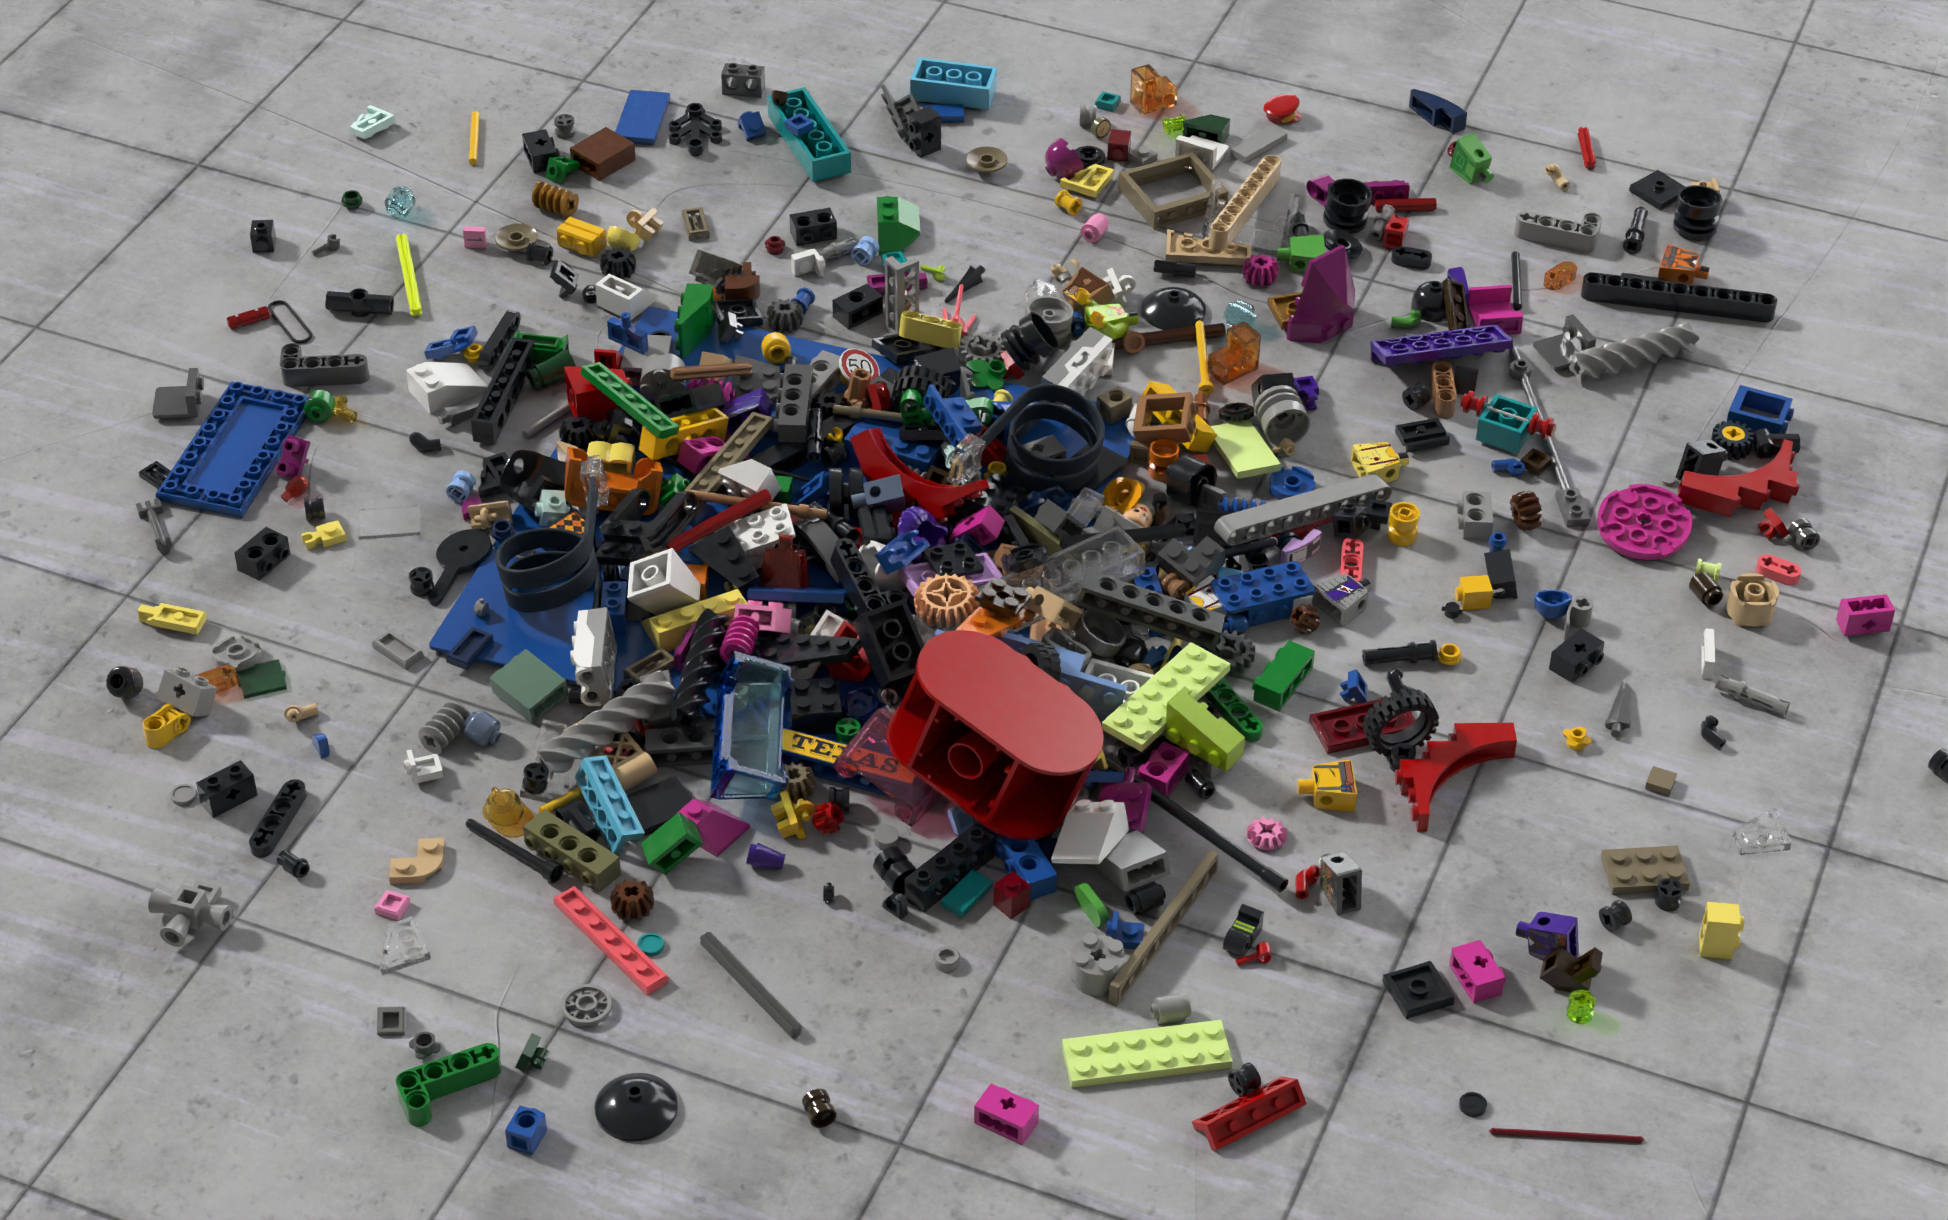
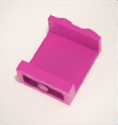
[1468,285,1523,335]

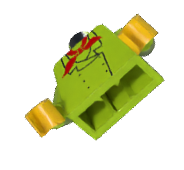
[1076,288,1139,340]

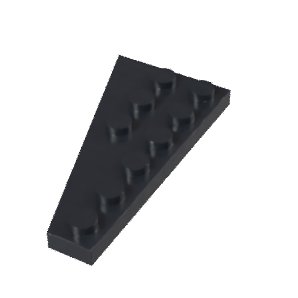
[710,631,863,681]

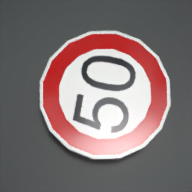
[839,348,880,382]

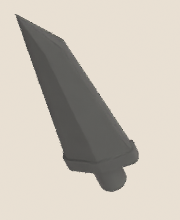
[1605,679,1631,738]

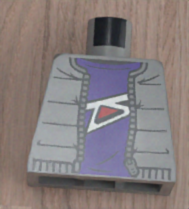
[1312,574,1372,627]

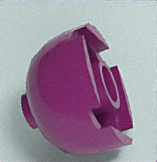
[1045,138,1084,180]

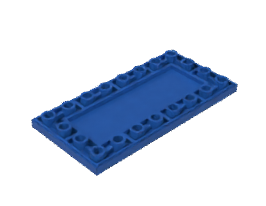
[155,381,308,518]

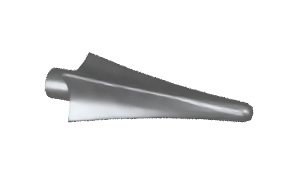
[438,403,479,428]

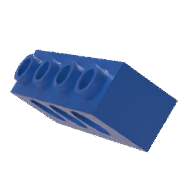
[982,826,1057,901]

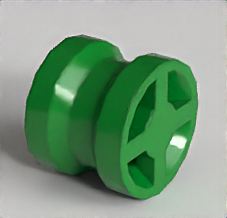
[836,718,861,747]

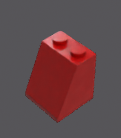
[564,366,633,423]

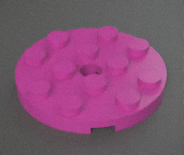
[1597,484,1692,561]

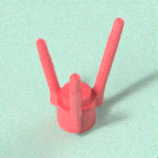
[942,284,977,337]

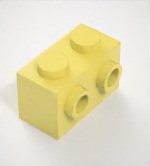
[1699,902,1744,960]

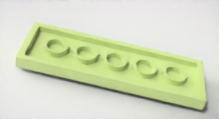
[1102,642,1231,752]
[1062,1020,1233,1088]

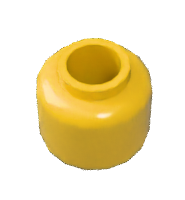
[761,332,791,365]

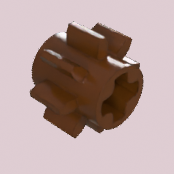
[1291,604,1321,634]

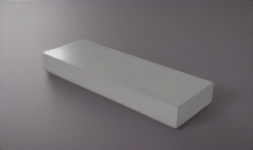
[1230,125,1288,163]

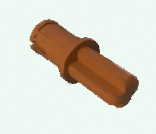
[1194,391,1210,425]

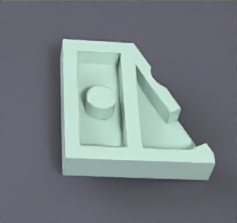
[350,105,396,139]

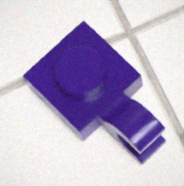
[1294,376,1319,410]

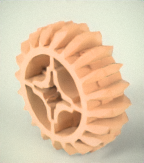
[914,573,980,630]

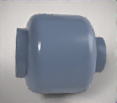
[463,710,502,748]

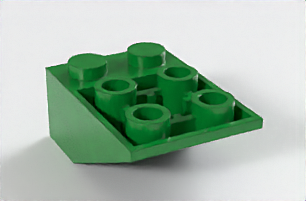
[674,283,715,359]

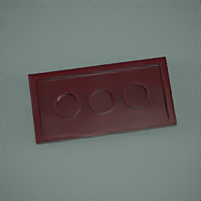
[1309,697,1416,754]

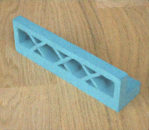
[574,755,645,855]

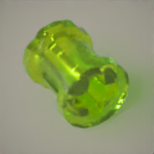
[1162,114,1187,135]

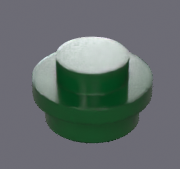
[341,190,363,209]

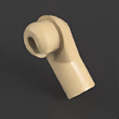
[1545,163,1570,191]
[1050,259,1079,279]
[284,703,319,722]

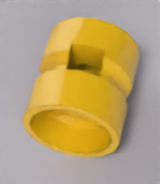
[1387,502,1420,546]

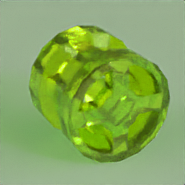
[1566,990,1596,1024]

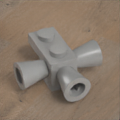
[148,880,232,947]

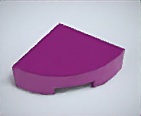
[462,494,483,520]

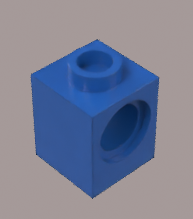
[505,1105,547,1155]

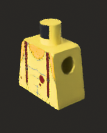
[1351,442,1409,483]

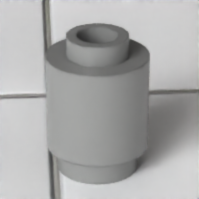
[1150,994,1191,1024]

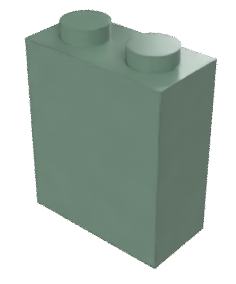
[489,649,569,724]

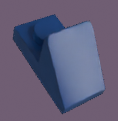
[790,471,829,508]

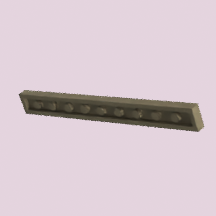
[640,412,773,559]

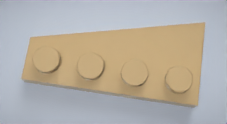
[1165,229,1251,266]

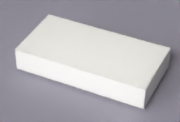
[1701,628,1715,680]

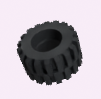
[891,365,952,411]

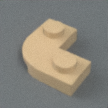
[389,838,445,884]

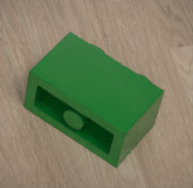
[641,812,703,875]

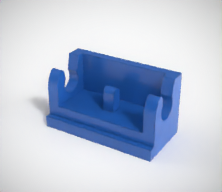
[875,530,930,575]

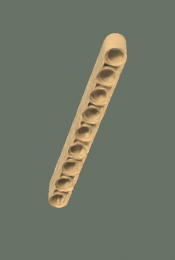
[1208,155,1282,251]

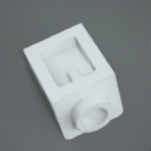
[791,248,826,277]

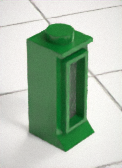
[509,330,570,364]

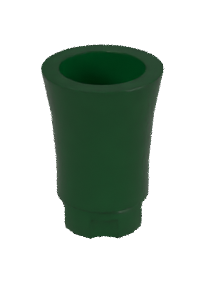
[526,349,576,390]

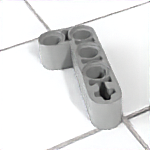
[1514,211,1602,253]

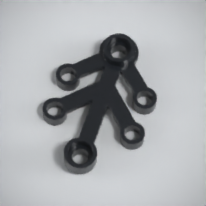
[669,103,722,156]

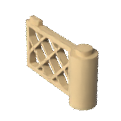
[564,709,658,792]

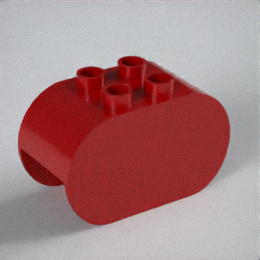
[887,630,1104,840]

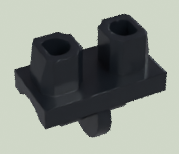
[592,409,632,444]

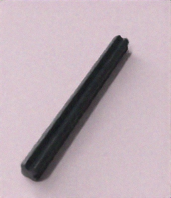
[1059,523,1187,551]

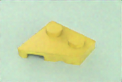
[1060,164,1114,198]

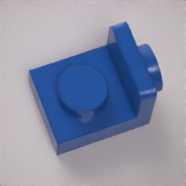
[1106,911,1144,950]

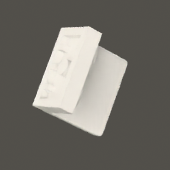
[1175,135,1229,171]

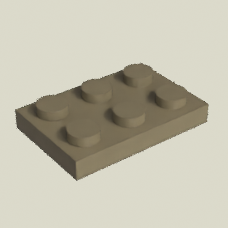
[1601,845,1690,895]

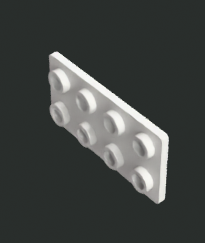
[699,504,796,570]

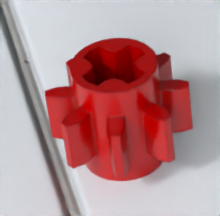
[812,802,844,834]

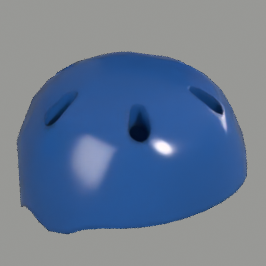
[1534,589,1572,619]

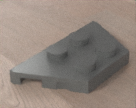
[735,355,780,404]

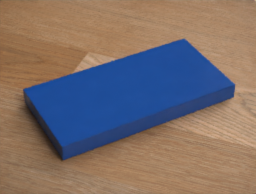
[615,90,670,145]
[747,585,847,604]

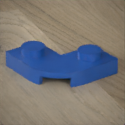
[424,326,478,360]

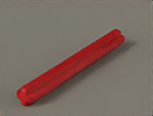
[666,489,772,552]

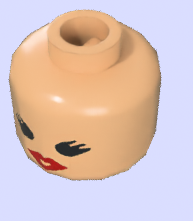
[1122,503,1153,527]

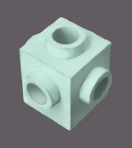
[535,490,570,526]

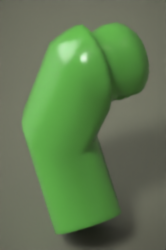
[1391,310,1422,329]

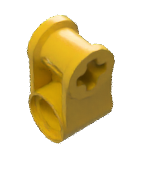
[143,704,191,749]

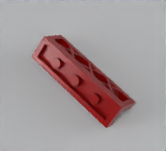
[1192,1076,1307,1150]

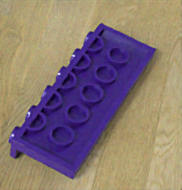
[1371,324,1513,367]

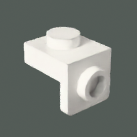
[403,750,444,784]

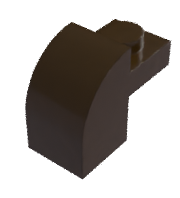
[1540,947,1603,994]

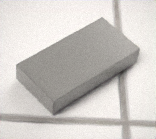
[372,630,424,670]

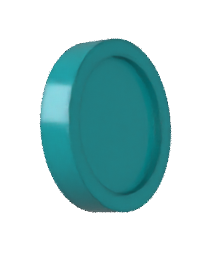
[637,933,664,956]

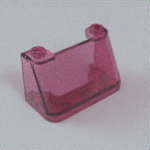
[833,708,943,827]

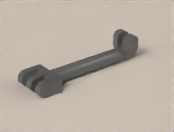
[136,498,172,555]

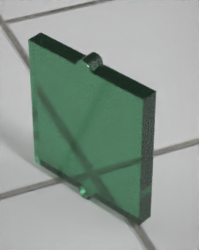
[237,659,287,699]

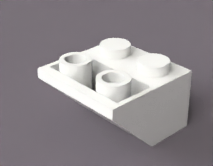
[595,274,658,321]
[718,459,781,502]

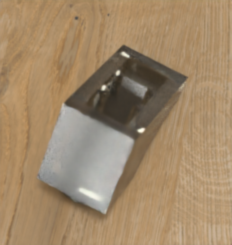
[689,249,743,284]

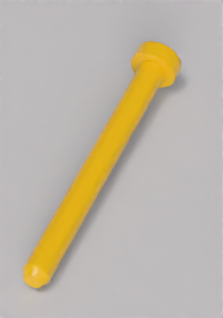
[1195,320,1214,395]

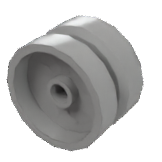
[1025,296,1074,347]

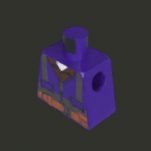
[1516,912,1579,961]

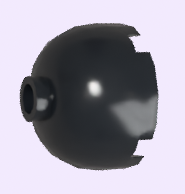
[1411,281,1447,322]

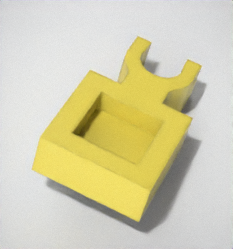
[301,520,346,550]

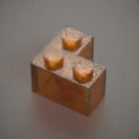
[1130,64,1178,115]
[1208,321,1261,385]

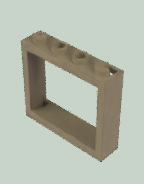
[1119,152,1228,230]

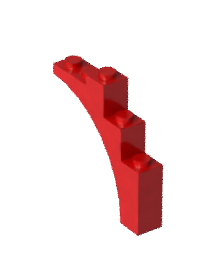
[850,428,990,524]
[1677,439,1800,517]
[1395,723,1517,832]

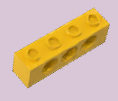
[639,407,729,460]

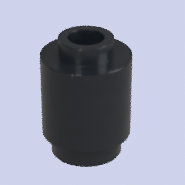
[1125,881,1166,914]

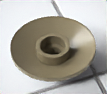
[966,146,1007,173]
[495,224,538,251]

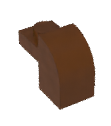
[725,262,760,301]

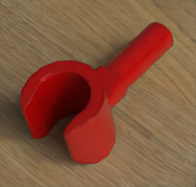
[1235,942,1271,966]

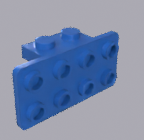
[1211,561,1315,627]

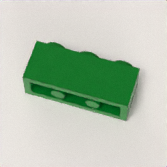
[1252,640,1315,712]

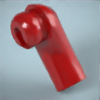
[1295,865,1320,899]

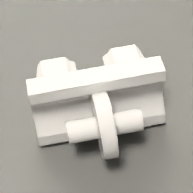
[1103,268,1136,308]

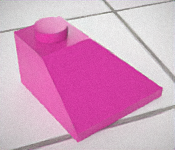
[676,799,750,857]

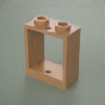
[1133,392,1199,443]

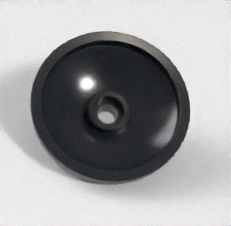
[1141,287,1206,330]
[594,1073,678,1141]

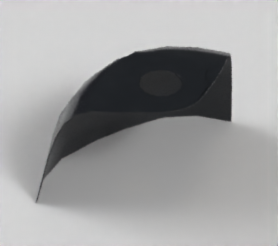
[500,450,566,513]

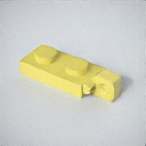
[137,603,207,635]

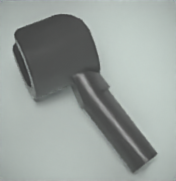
[311,234,340,256]

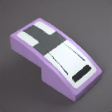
[1280,529,1322,564]

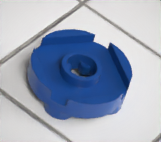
[1269,466,1316,500]

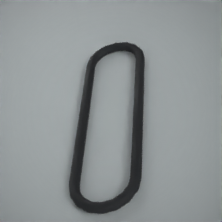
[267,300,312,343]

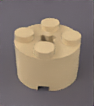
[1726,573,1779,627]

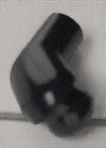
[1701,715,1726,749]

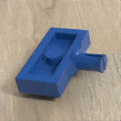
[607,312,648,355]

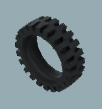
[1363,688,1439,757]

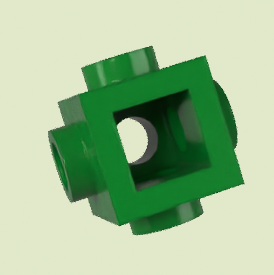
[659,473,691,507]

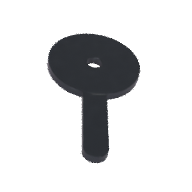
[428,529,492,605]

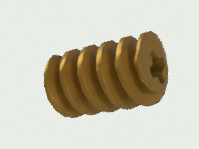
[532,181,579,217]

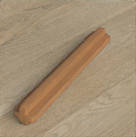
[670,362,752,381]

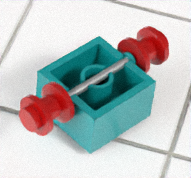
[1460,391,1556,454]

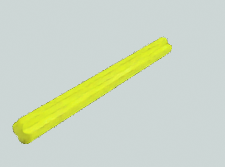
[396,233,422,317]

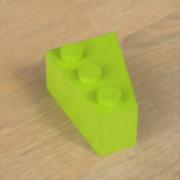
[1165,686,1245,772]

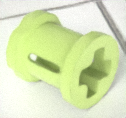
[1695,558,1722,583]

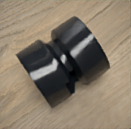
[873,846,917,895]

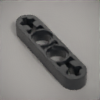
[478,310,521,371]
[249,779,307,858]

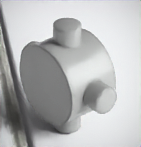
[473,598,489,617]

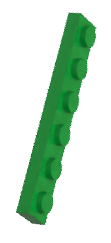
[580,362,679,439]

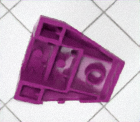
[1287,245,1355,343]

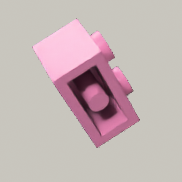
[734,600,792,633]

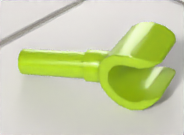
[921,264,947,282]

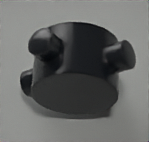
[1441,602,1463,619]
[823,882,834,904]

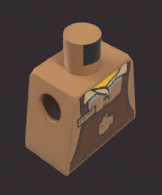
[1062,267,1115,316]

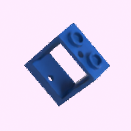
[1726,385,1794,434]

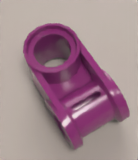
[1306,174,1335,207]

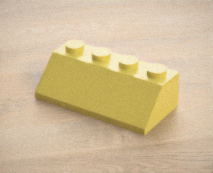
[641,589,748,652]

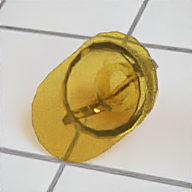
[482,786,534,837]

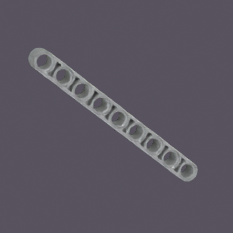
[1214,473,1392,546]

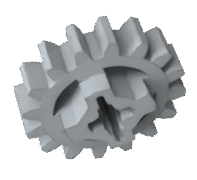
[959,332,1006,364]

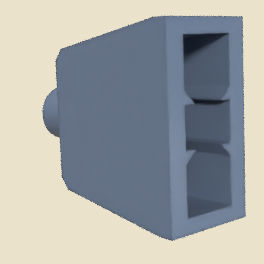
[851,474,907,513]

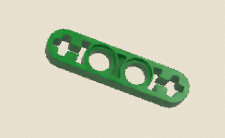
[1204,678,1263,742]

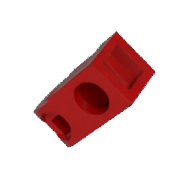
[1382,214,1410,249]

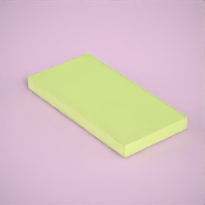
[1210,419,1281,479]

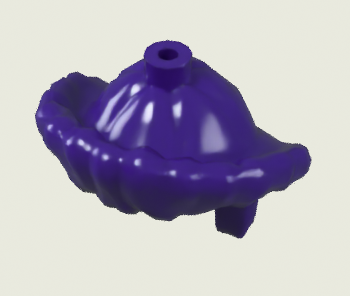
[897,506,948,564]

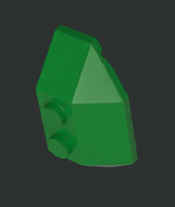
[877,196,920,255]

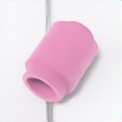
[1081,214,1109,243]

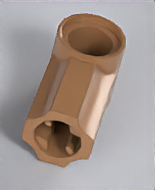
[844,368,872,409]

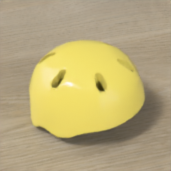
[607,226,642,252]

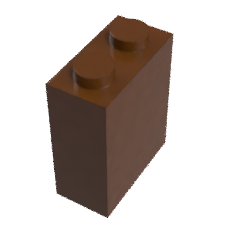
[570,127,636,181]

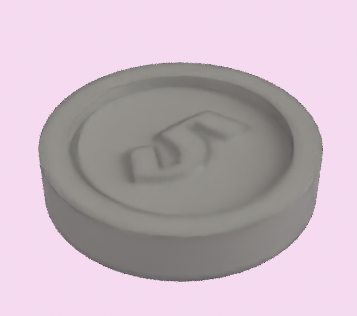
[170,784,197,806]

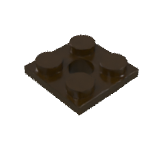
[975,578,1032,619]

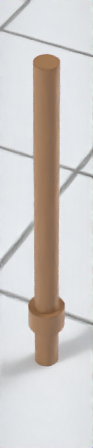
[689,489,828,519]

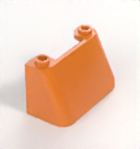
[565,447,663,515]

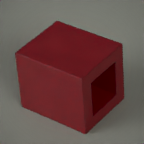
[1107,129,1132,162]
[993,871,1031,919]

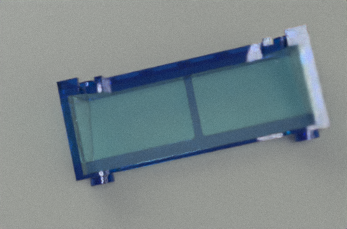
[710,651,793,800]

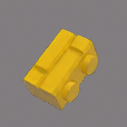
[556,217,607,258]

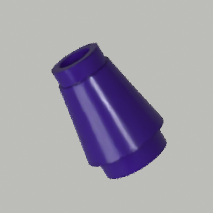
[746,843,786,869]

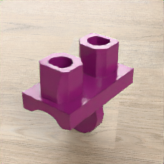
[275,435,311,481]

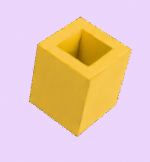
[1455,575,1493,610]

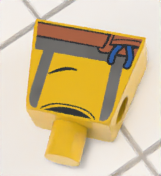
[1297,760,1357,812]

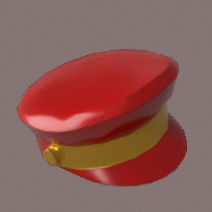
[1263,94,1301,123]

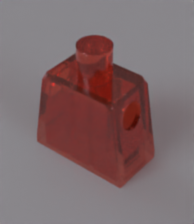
[758,534,810,589]

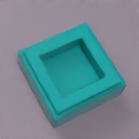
[1095,91,1121,112]

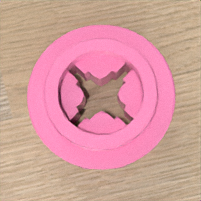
[1246,816,1287,850]

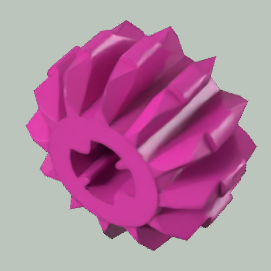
[1242,253,1279,288]

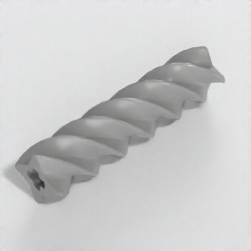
[1569,322,1699,384]
[536,670,676,780]

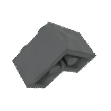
[1157,536,1226,590]

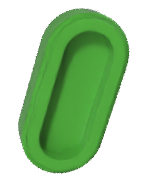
[1074,883,1109,927]

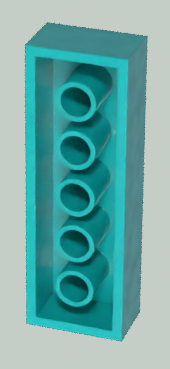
[767,87,851,182]

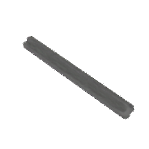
[700,932,802,1038]

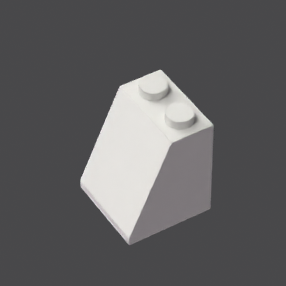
[627,548,701,615]

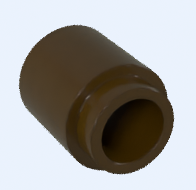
[1689,572,1723,607]

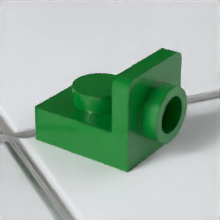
[545,156,580,184]

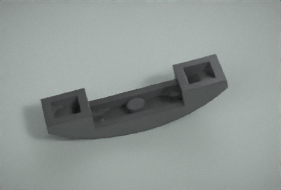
[793,517,841,584]

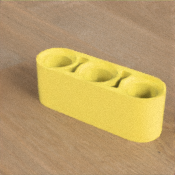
[899,311,962,349]

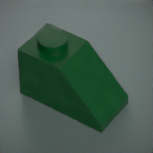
[1183,114,1230,144]

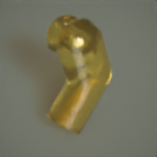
[334,395,357,423]

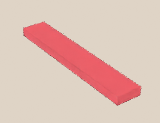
[553,886,669,995]

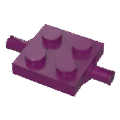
[1098,767,1152,834]

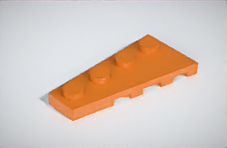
[956,606,1036,637]

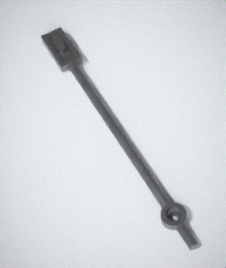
[1509,346,1590,527]

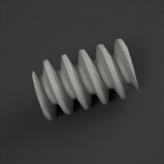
[418,701,470,754]

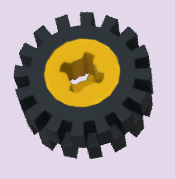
[1711,420,1754,460]

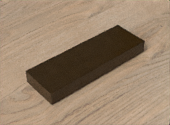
[1442,278,1470,331]

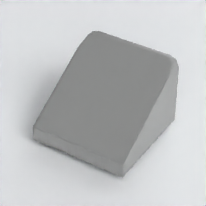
[377,1006,407,1035]

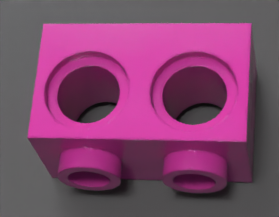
[677,436,725,474]
[1137,741,1190,797]

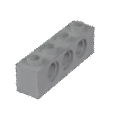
[776,350,842,414]

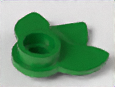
[965,359,1006,391]

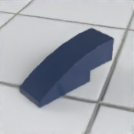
[1409,89,1467,134]

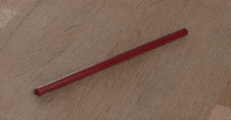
[1489,1128,1644,1143]

